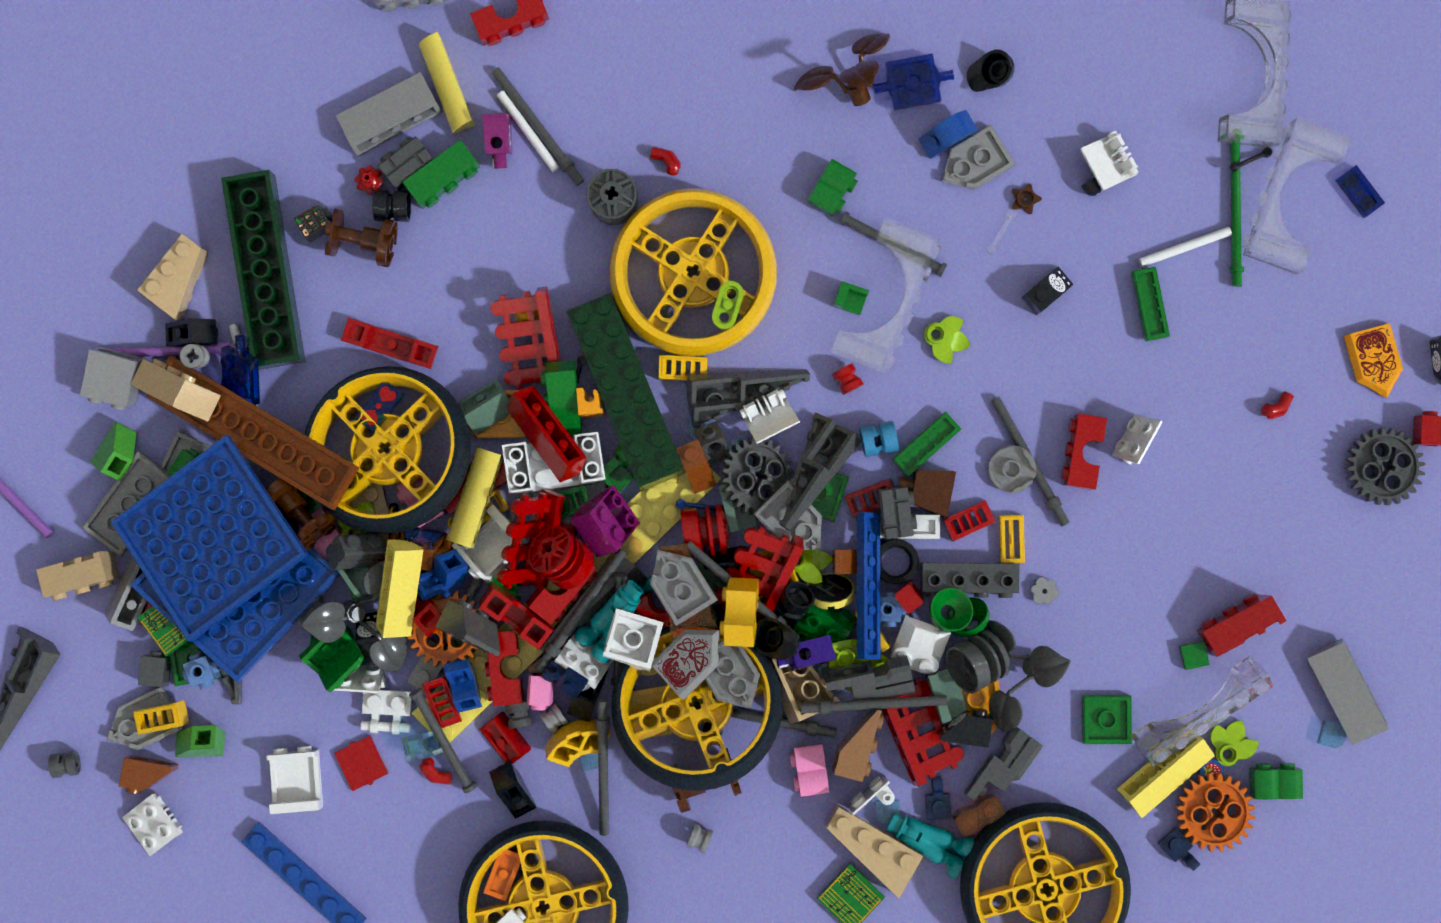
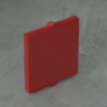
[334,735,389,791]

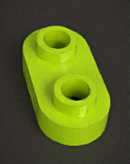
[712,281,744,330]

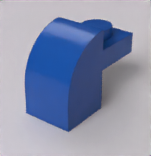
[918,110,978,159]
[417,549,468,601]
[444,659,482,713]

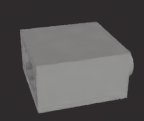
[80,346,145,410]

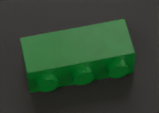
[403,139,480,209]
[541,360,582,436]

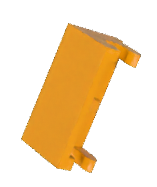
[576,388,605,418]

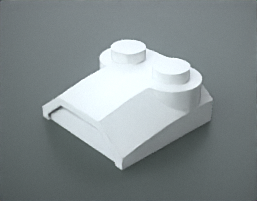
[602,608,664,671]
[890,615,951,674]

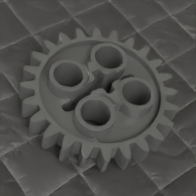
[1344,427,1426,505]
[718,437,794,515]

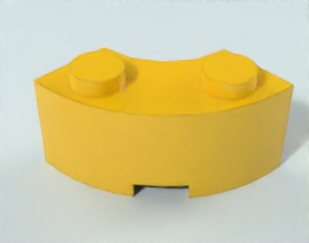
[720,577,759,647]
[545,718,611,767]

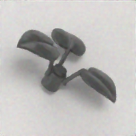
[301,559,408,671]
[984,620,1071,733]

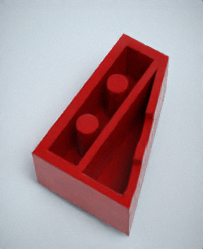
[1197,593,1287,657]

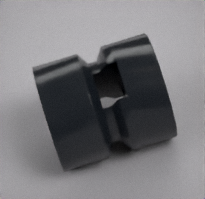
[372,190,411,222]
[773,581,815,626]

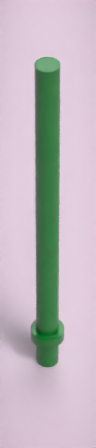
[1229,129,1244,287]

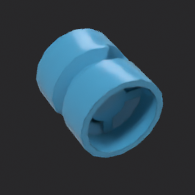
[859,421,899,457]

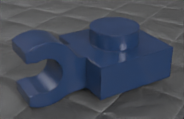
[542,661,589,699]
[925,776,952,820]
[1158,827,1201,871]

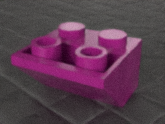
[570,485,640,557]

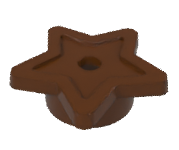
[1012,183,1042,214]

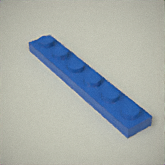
[856,512,881,660]
[241,822,367,923]

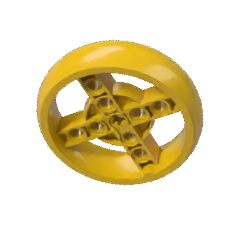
[609,188,777,356]

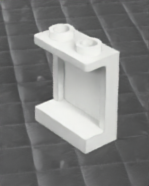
[451,505,529,583]
[266,746,323,814]

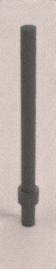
[492,67,584,186]
[991,396,1069,527]
[684,541,800,639]
[535,548,628,673]
[800,695,947,715]
[595,698,610,836]
[693,701,837,738]

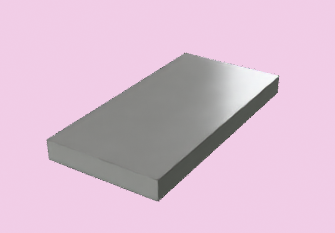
[82,451,171,557]

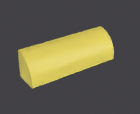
[419,32,475,135]
[446,447,503,548]
[376,540,423,638]
[1117,727,1215,818]

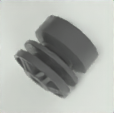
[587,169,638,225]
[946,630,1010,694]

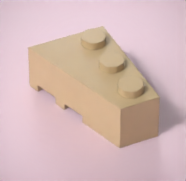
[137,234,208,321]
[130,358,221,422]
[36,551,121,601]

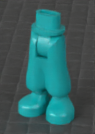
[574,580,644,663]
[886,812,974,879]

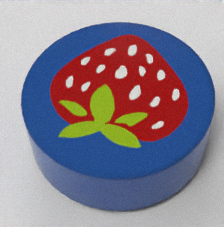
[1198,759,1224,780]

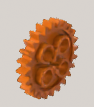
[407,591,482,668]
[1175,772,1255,852]

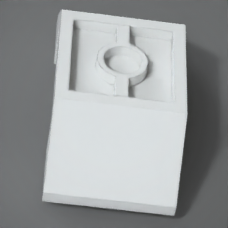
[502,432,606,494]

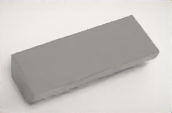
[335,72,442,156]
[104,555,147,631]
[1307,638,1389,745]

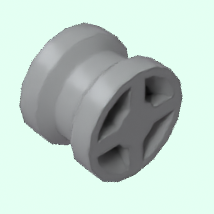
[180,344,210,368]
[540,703,569,733]
[686,823,713,853]

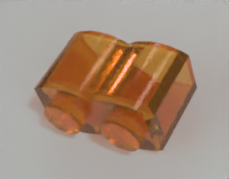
[952,794,1006,836]

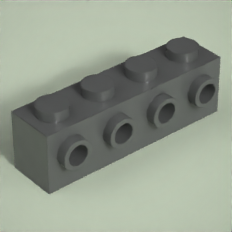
[920,563,1020,598]

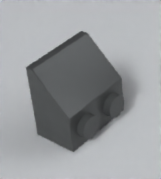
[435,600,500,657]

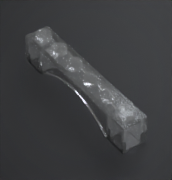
[1131,655,1273,767]

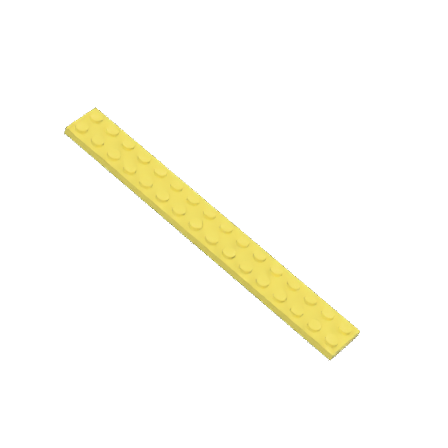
[412,455,721,743]

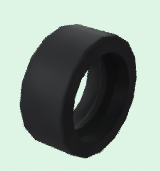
[880,539,919,585]

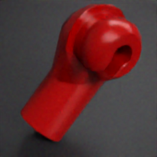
[650,147,681,176]
[1261,391,1294,419]
[419,757,452,785]

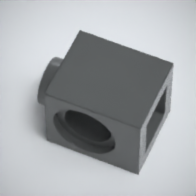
[694,421,729,465]

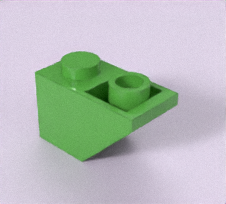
[90,421,137,481]
[175,725,225,758]

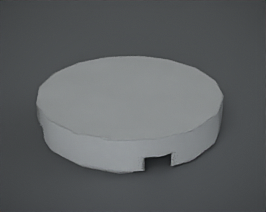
[988,445,1037,493]

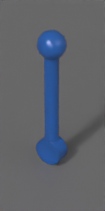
[676,499,723,512]

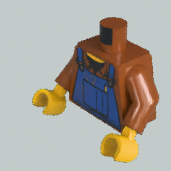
[388,507,454,571]

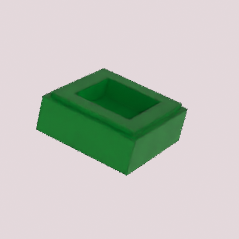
[1179,641,1210,670]

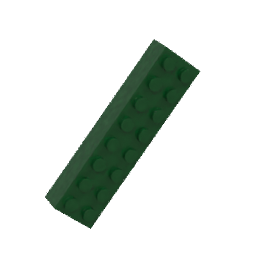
[221,170,306,370]
[566,293,685,491]

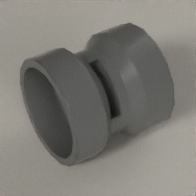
[505,700,532,729]
[48,751,81,778]

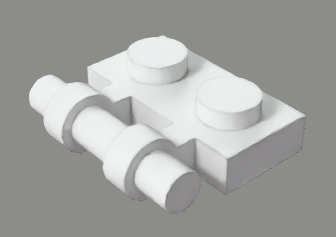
[361,690,413,735]

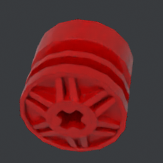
[680,505,729,558]
[528,526,594,589]

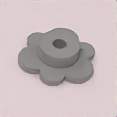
[1031,577,1059,604]

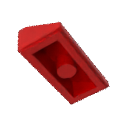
[479,711,531,763]

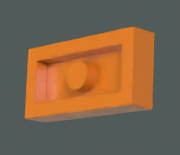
[483,849,521,902]

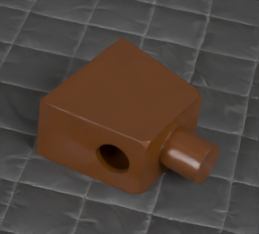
[898,470,956,517]

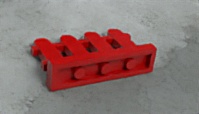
[490,286,561,389]
[497,489,565,589]
[715,526,804,621]
[881,677,964,786]

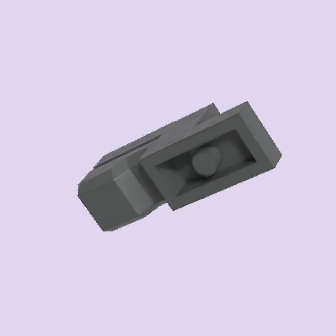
[823,656,915,700]
[964,727,1043,801]

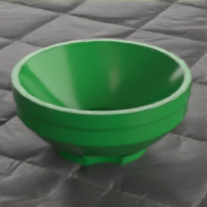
[929,588,973,632]
[946,597,990,637]

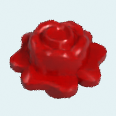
[354,165,384,195]

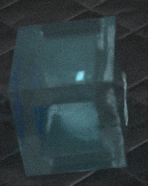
[401,730,444,762]

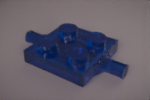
[873,53,954,110]
[220,335,260,405]

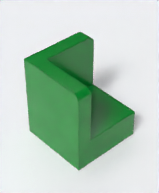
[833,281,869,315]
[603,457,634,493]

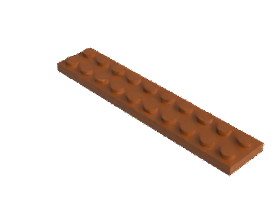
[146,355,360,510]

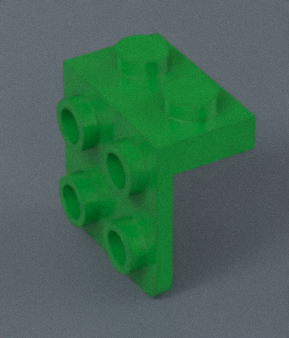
[793,605,857,643]
[299,631,364,692]

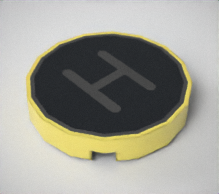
[807,573,855,609]

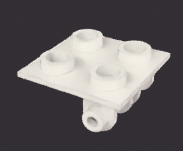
[1080,130,1139,191]
[739,389,800,444]
[1112,414,1162,465]
[555,634,613,691]
[334,664,386,693]
[849,775,895,815]
[122,793,183,856]

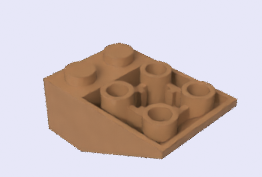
[831,709,884,782]

